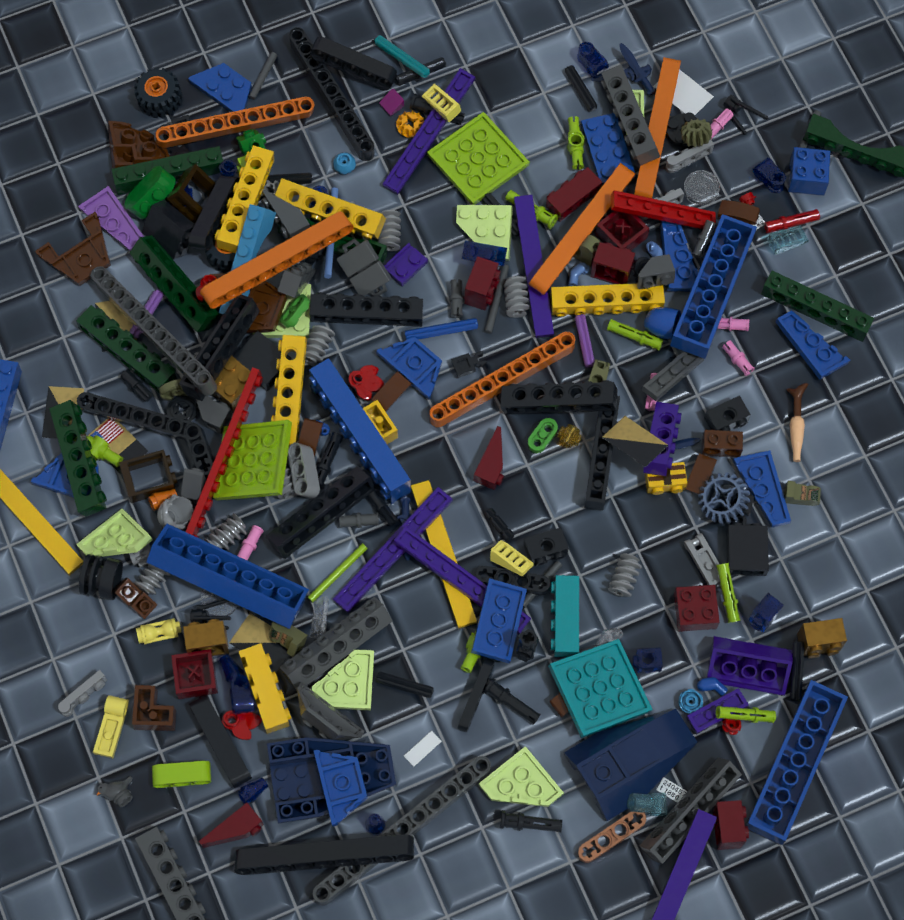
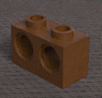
[702,430,743,457]

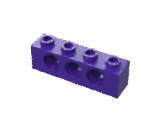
[643,402,682,476]

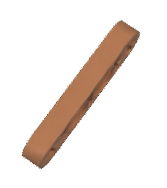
[578,809,646,863]

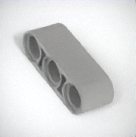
[288,442,320,498]

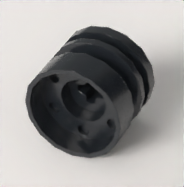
[79,554,123,600]

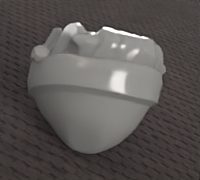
[157,494,194,529]

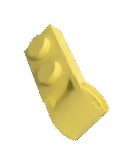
[93,695,129,758]

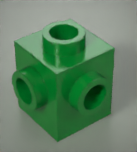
[236,129,267,156]

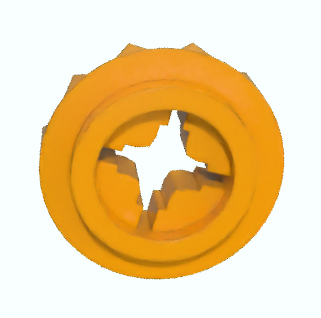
[396,110,424,138]

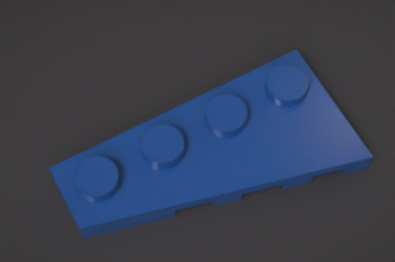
[660,221,699,292]
[775,310,850,380]
[732,450,791,528]

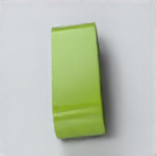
[152,761,211,788]

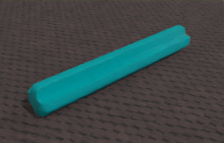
[374,35,430,78]

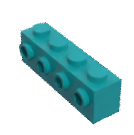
[551,575,579,657]

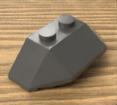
[297,682,364,740]

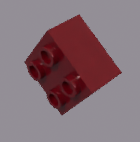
[596,211,649,251]
[591,242,635,284]
[464,256,501,311]
[674,585,720,632]
[171,649,218,699]
[712,800,749,850]

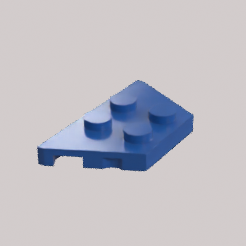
[188,63,252,112]
[376,337,442,400]
[31,453,99,498]
[314,750,368,827]

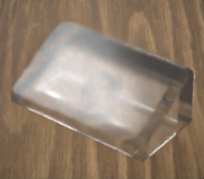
[310,596,329,639]

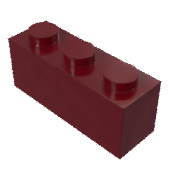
[546,167,602,222]

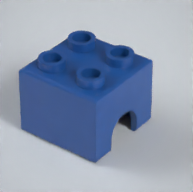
[788,147,830,195]

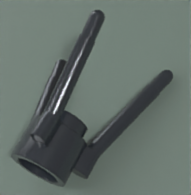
[723,94,768,135]
[190,599,231,630]

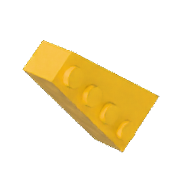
[239,643,292,734]

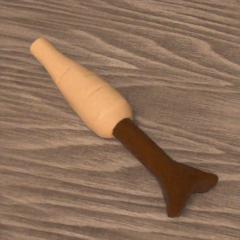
[787,383,808,462]

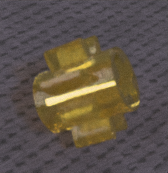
[557,424,582,448]

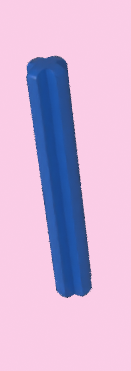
[404,318,478,339]

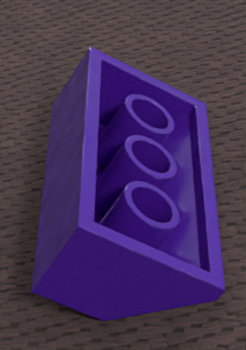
[707,636,793,696]

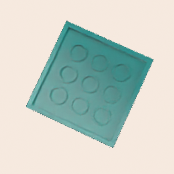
[548,639,653,738]

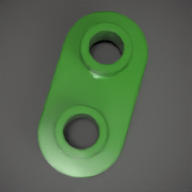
[280,294,310,328]
[528,418,558,453]

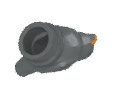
[97,776,133,807]

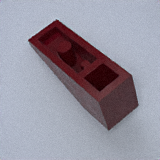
[473,426,504,490]
[199,803,264,848]

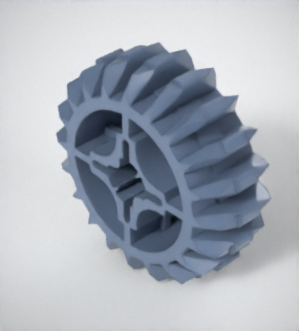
[698,472,750,524]

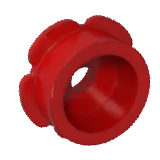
[739,192,756,205]
[722,719,741,735]

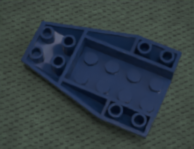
[564,709,698,821]
[267,737,396,824]

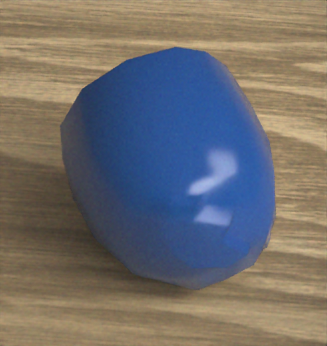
[644,307,682,339]

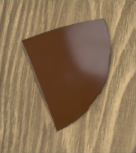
[108,121,170,169]

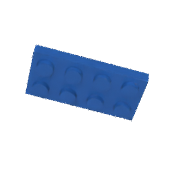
[581,113,636,186]
[471,578,527,663]

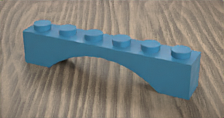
[219,204,276,314]

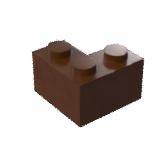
[132,685,176,731]

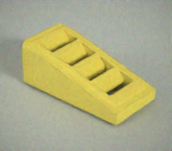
[422,83,461,122]
[490,540,534,576]

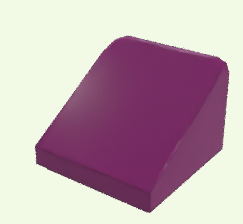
[379,88,404,116]

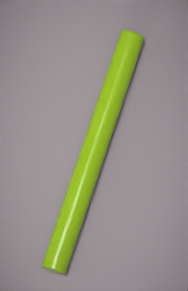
[307,543,368,603]

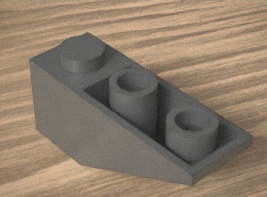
[262,190,310,239]
[278,262,316,298]

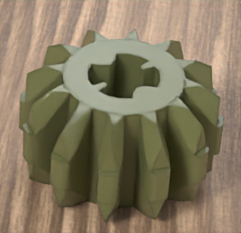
[681,118,712,148]

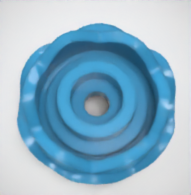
[333,152,356,174]
[679,689,703,714]

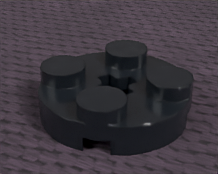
[666,112,697,149]

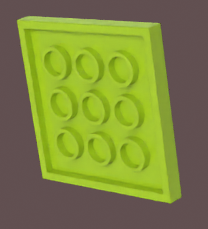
[427,112,530,205]
[213,420,292,501]

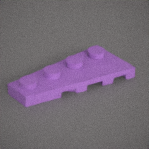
[78,186,144,251]

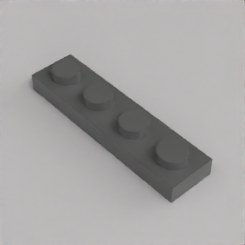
[642,351,704,401]

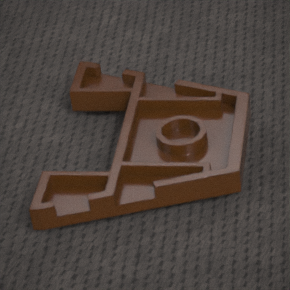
[35,212,111,286]
[220,281,288,333]

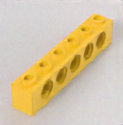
[215,145,274,253]
[275,178,386,240]
[550,283,665,317]
[271,335,307,447]

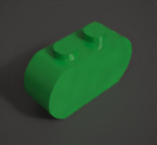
[125,166,176,219]

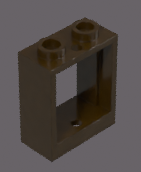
[167,164,216,223]
[119,449,178,503]

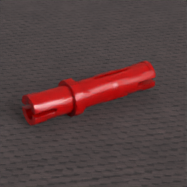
[764,209,820,233]

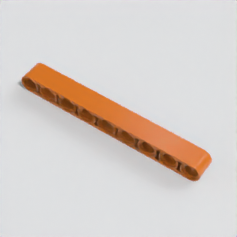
[634,57,681,198]
[156,97,314,148]
[529,163,636,295]
[200,211,354,309]
[430,332,575,427]

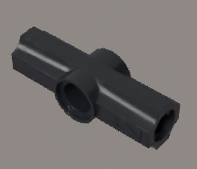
[516,629,539,662]

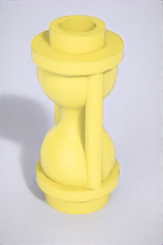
[136,618,181,645]

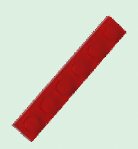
[611,190,716,229]

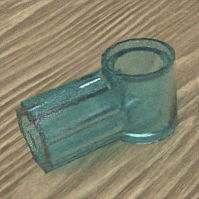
[627,793,668,816]

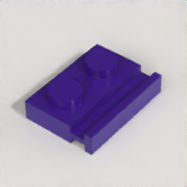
[384,243,428,287]

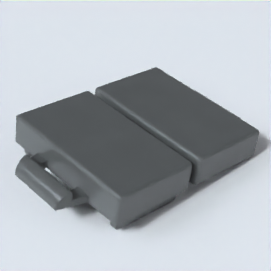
[337,238,392,296]

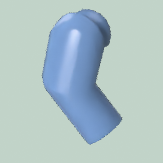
[646,241,663,257]
[568,262,590,286]

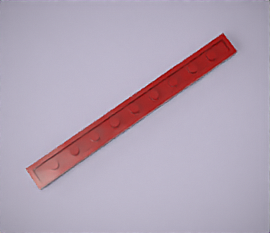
[186,367,263,538]

